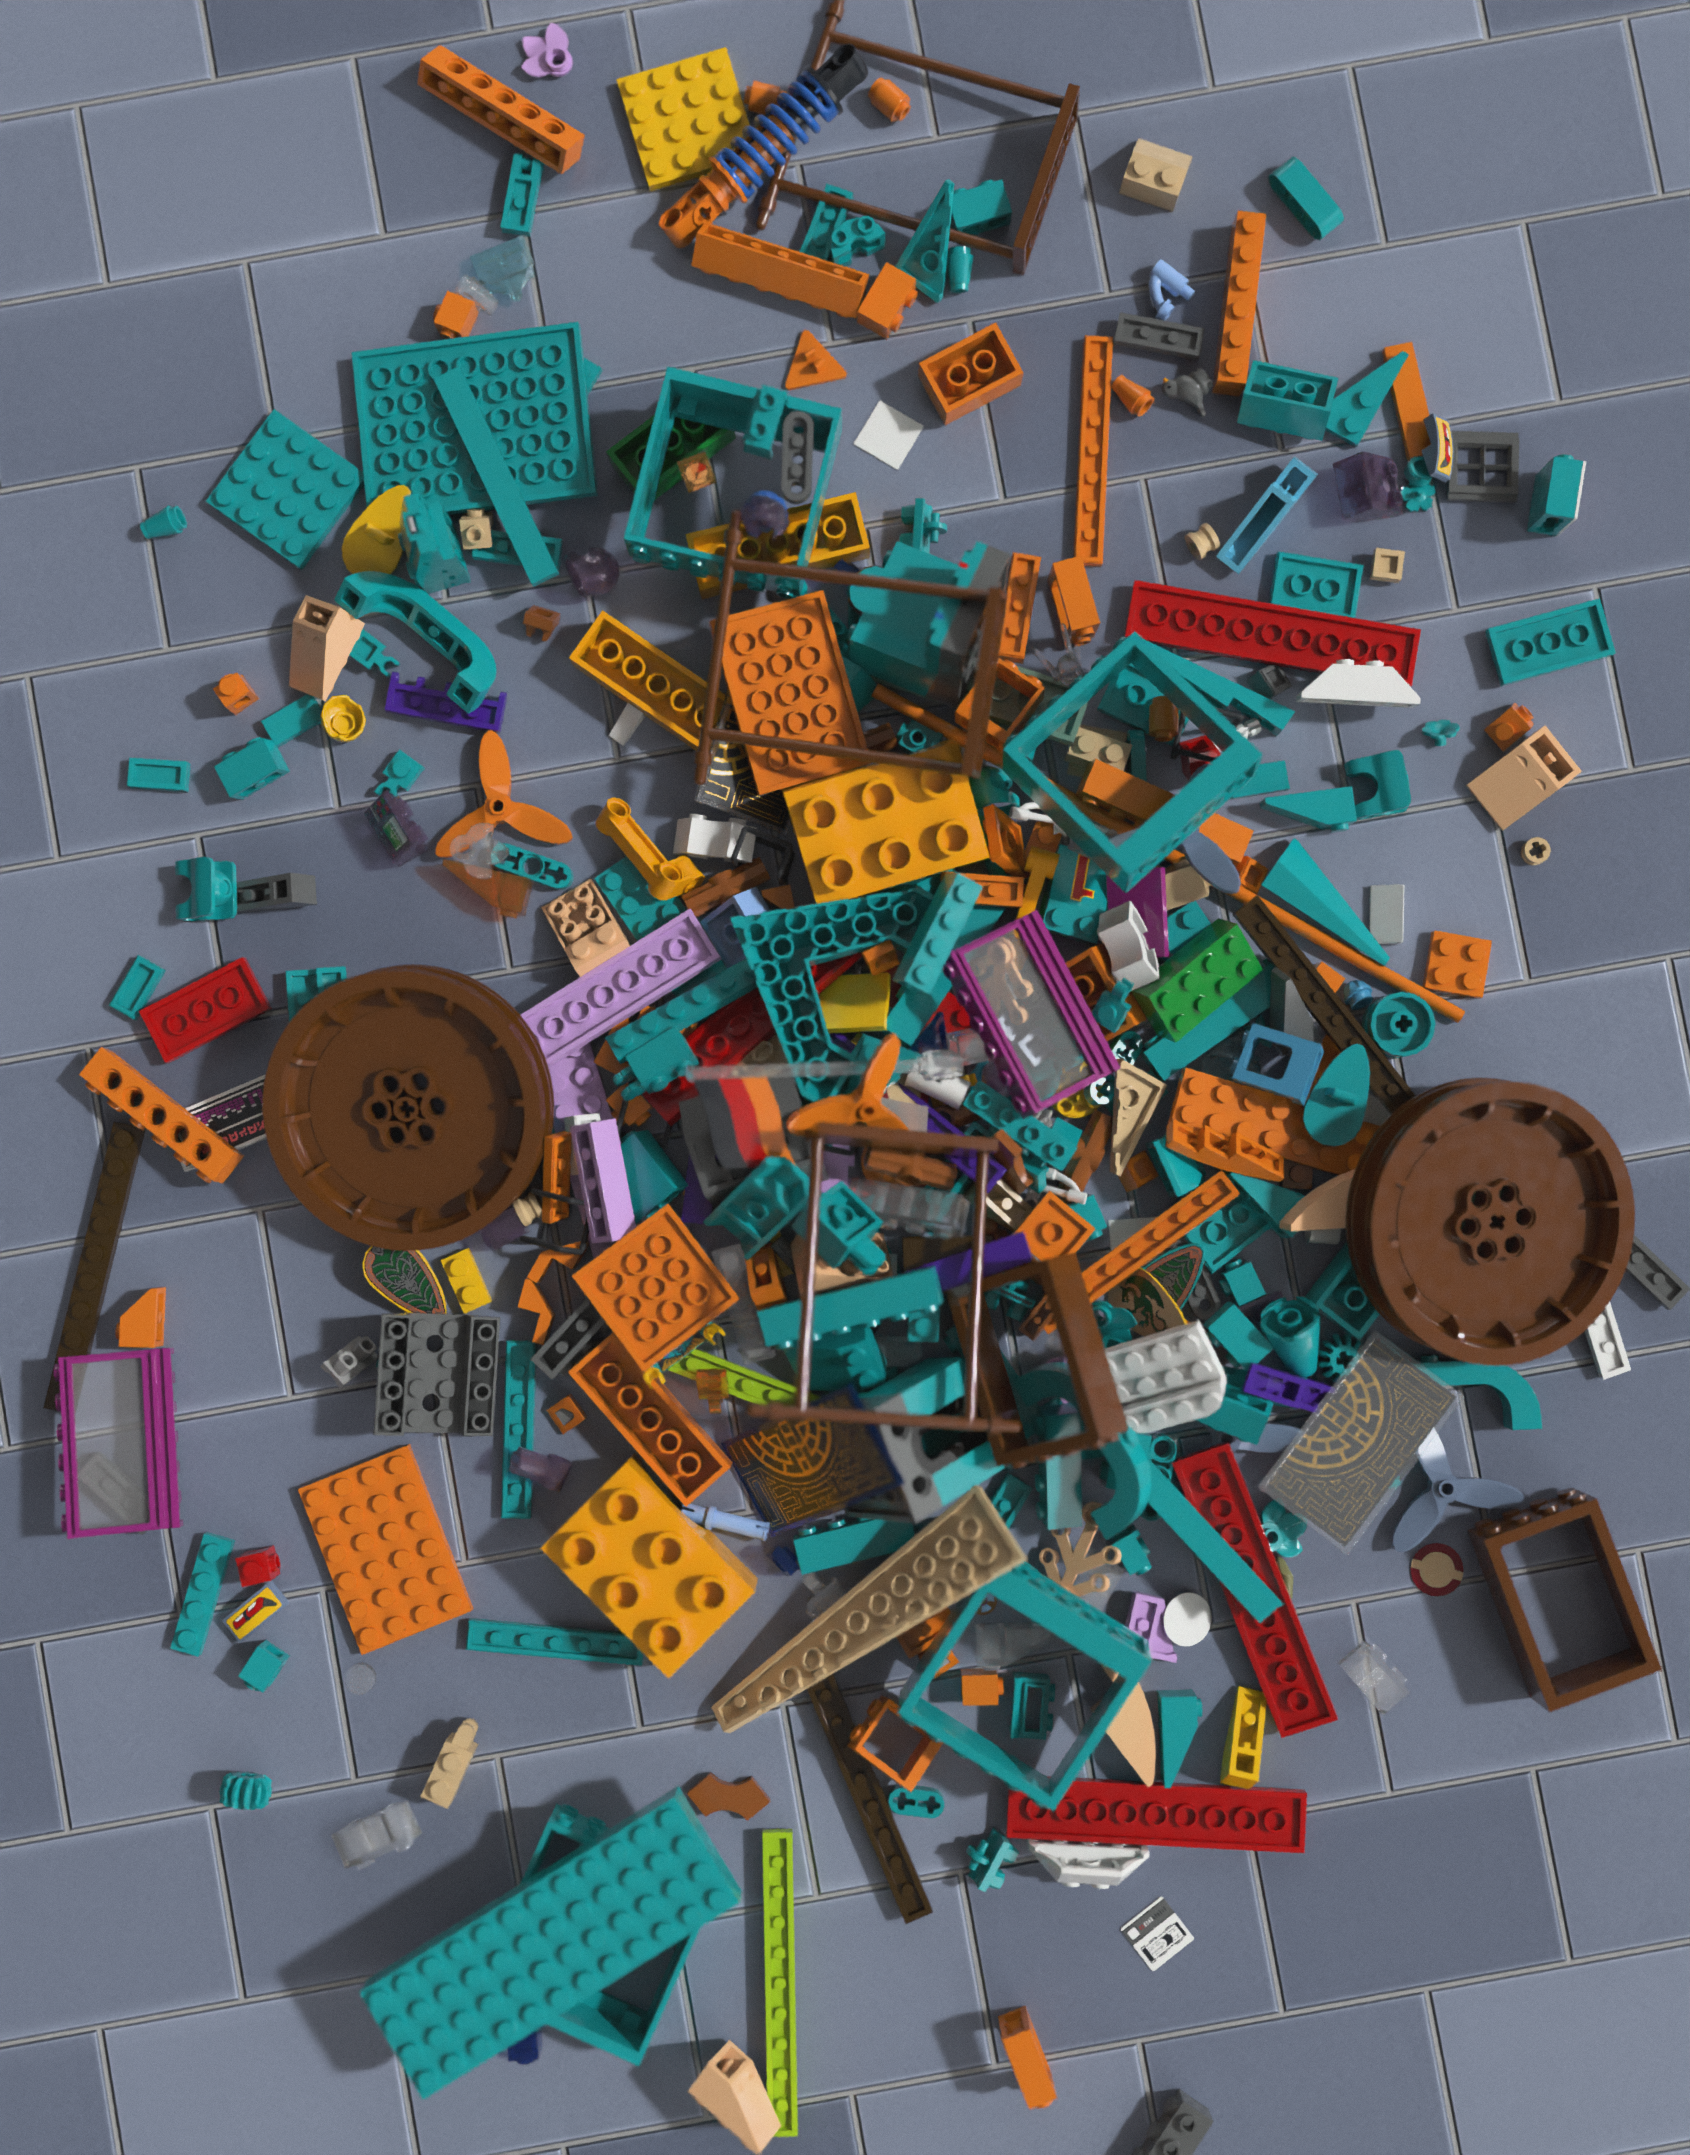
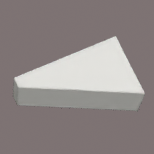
[609,703,645,746]

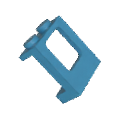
[1231,1023,1324,1106]

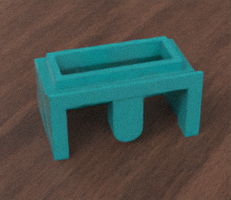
[742,384,789,460]
[1009,1671,1055,1740]

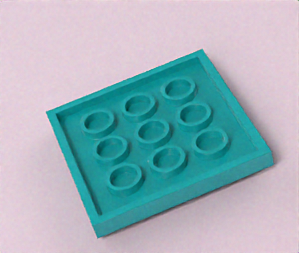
[206,409,364,571]

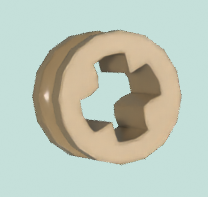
[1521,837,1551,866]

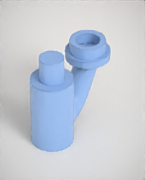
[1149,259,1195,321]

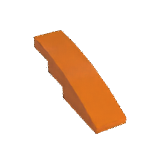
[1166,1119,1284,1182]

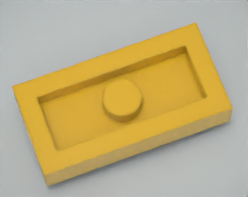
[441,1248,492,1314]

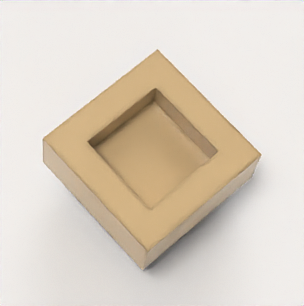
[1370,548,1405,583]

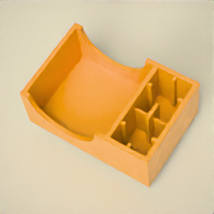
[781,739,989,904]
[541,1453,758,1679]

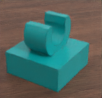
[1021,1154,1049,1194]

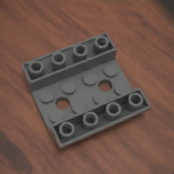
[679,1070,829,1209]
[373,1312,500,1436]

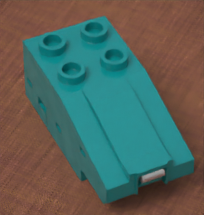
[398,493,471,594]

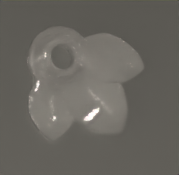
[450,823,509,879]

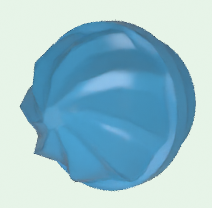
[1343,980,1373,1010]

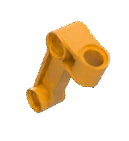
[595,797,705,901]
[1002,846,1060,970]

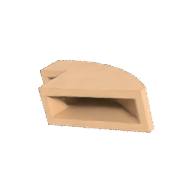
[1279,1169,1355,1231]
[1090,1662,1156,1787]

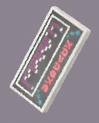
[163,1074,266,1172]

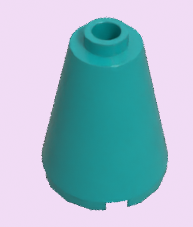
[1260,1296,1320,1378]

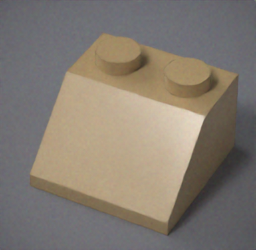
[1119,138,1192,212]

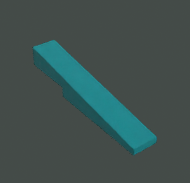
[1145,640,1296,736]

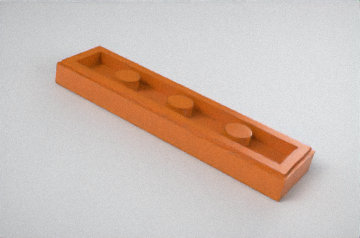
[1382,341,1431,462]
[999,552,1041,664]

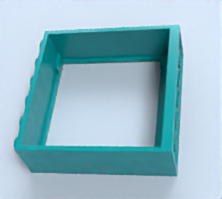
[623,366,842,599]
[1002,631,1263,893]
[898,1562,1152,1811]
[520,1804,700,2066]

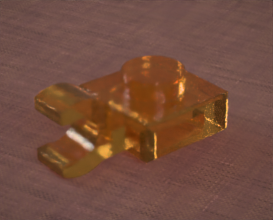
[696,1369,729,1414]

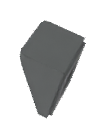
[1247,664,1292,699]

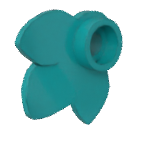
[1091,1300,1137,1342]
[1261,1498,1307,1558]

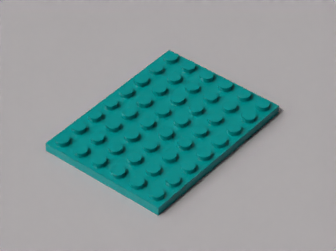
[352,322,598,515]

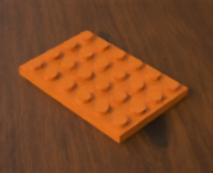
[708,590,871,796]
[298,1444,474,1655]

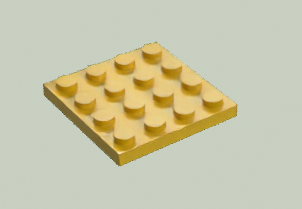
[617,47,750,191]

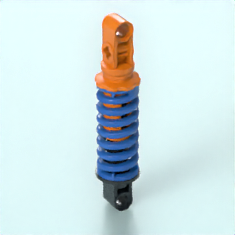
[659,44,868,248]

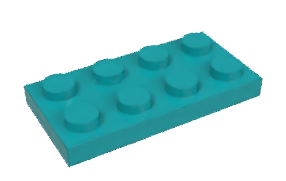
[1485,598,1616,687]

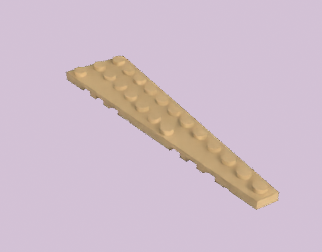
[711,1485,1027,1733]

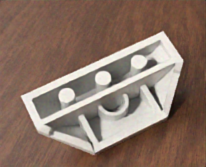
[1296,659,1420,708]
[1027,1839,1149,1889]

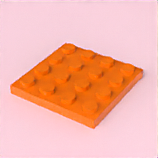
[572,1204,740,1372]

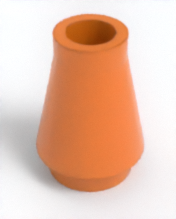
[1111,375,1154,417]

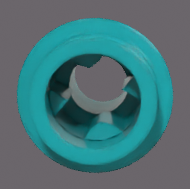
[947,246,974,293]
[140,505,187,539]

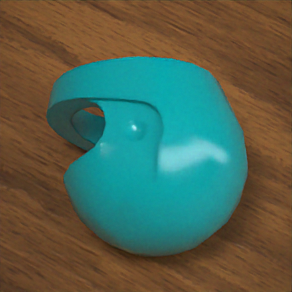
[968,766,1020,816]

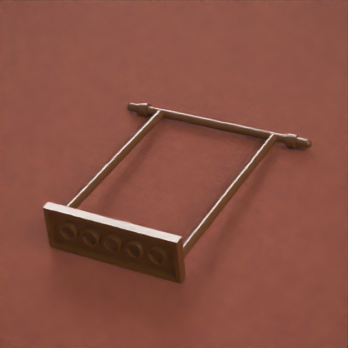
[755,0,1080,275]
[693,510,1008,785]
[746,1122,1021,1435]

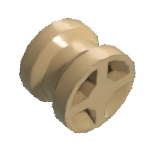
[1184,523,1220,560]
[513,1192,542,1227]

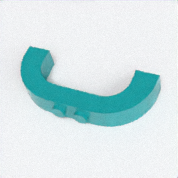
[334,571,497,714]
[1408,1354,1542,1430]
[1012,1362,1152,1540]

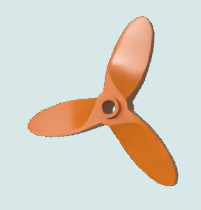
[435,730,573,858]
[785,1033,909,1136]

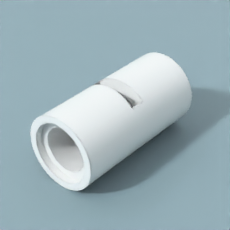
[905,1059,971,1110]

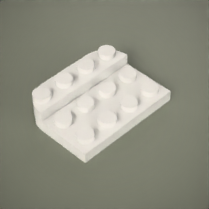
[1105,1320,1227,1433]

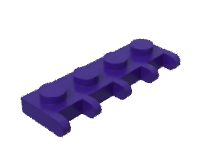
[384,672,507,733]

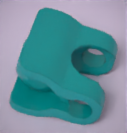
[1344,750,1411,820]
[175,857,237,921]

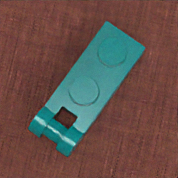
[500,153,544,237]

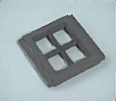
[1446,431,1519,503]

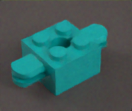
[791,1181,886,1275]

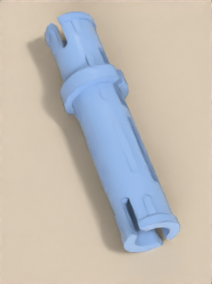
[681,1504,770,1542]

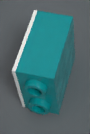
[1527,454,1586,536]

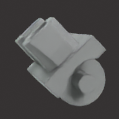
[320,1336,378,1389]

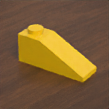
[1220,1686,1267,1790]

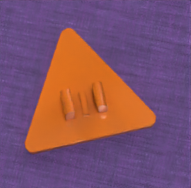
[785,330,847,391]

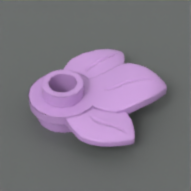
[522,23,573,77]

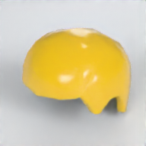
[320,695,366,742]

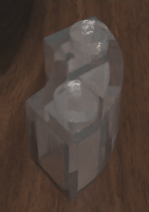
[331,1800,422,1870]

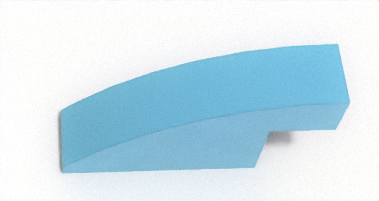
[1216,457,1318,574]

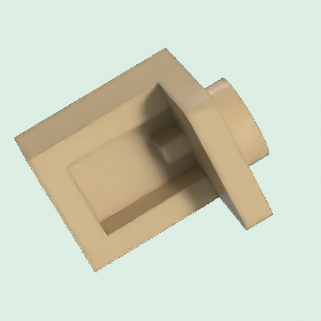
[459,509,494,549]

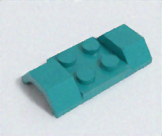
[703,1157,809,1260]

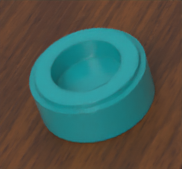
[1404,456,1433,486]

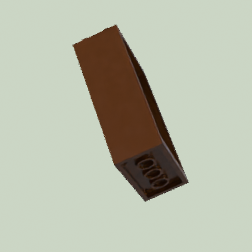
[945,1252,1129,1470]
[1467,1488,1663,1713]

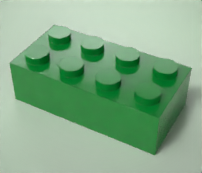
[606,414,736,501]
[1131,918,1263,1043]

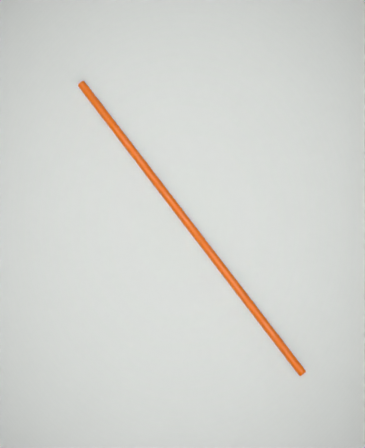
[872,683,1465,1023]

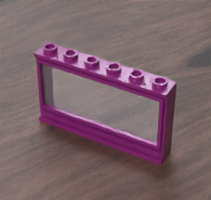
[942,910,1120,1119]
[54,1348,183,1539]

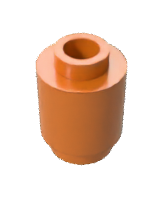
[868,77,911,122]
[744,80,787,115]
[1149,696,1179,742]

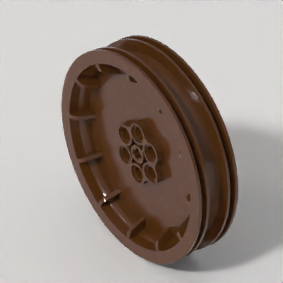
[262,964,554,1251]
[1346,1077,1635,1366]

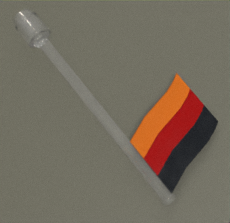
[685,1050,963,1168]

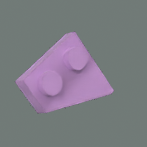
[1125,1591,1177,1663]

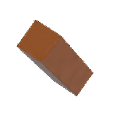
[1019,1295,1053,1342]

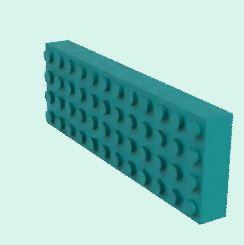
[359,1786,742,2100]

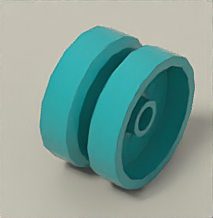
[1361,992,1436,1059]

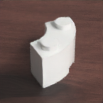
[673,814,757,863]
[1097,901,1159,991]

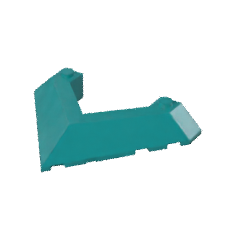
[730,887,934,1102]

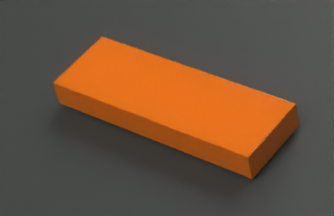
[542,1131,572,1224]

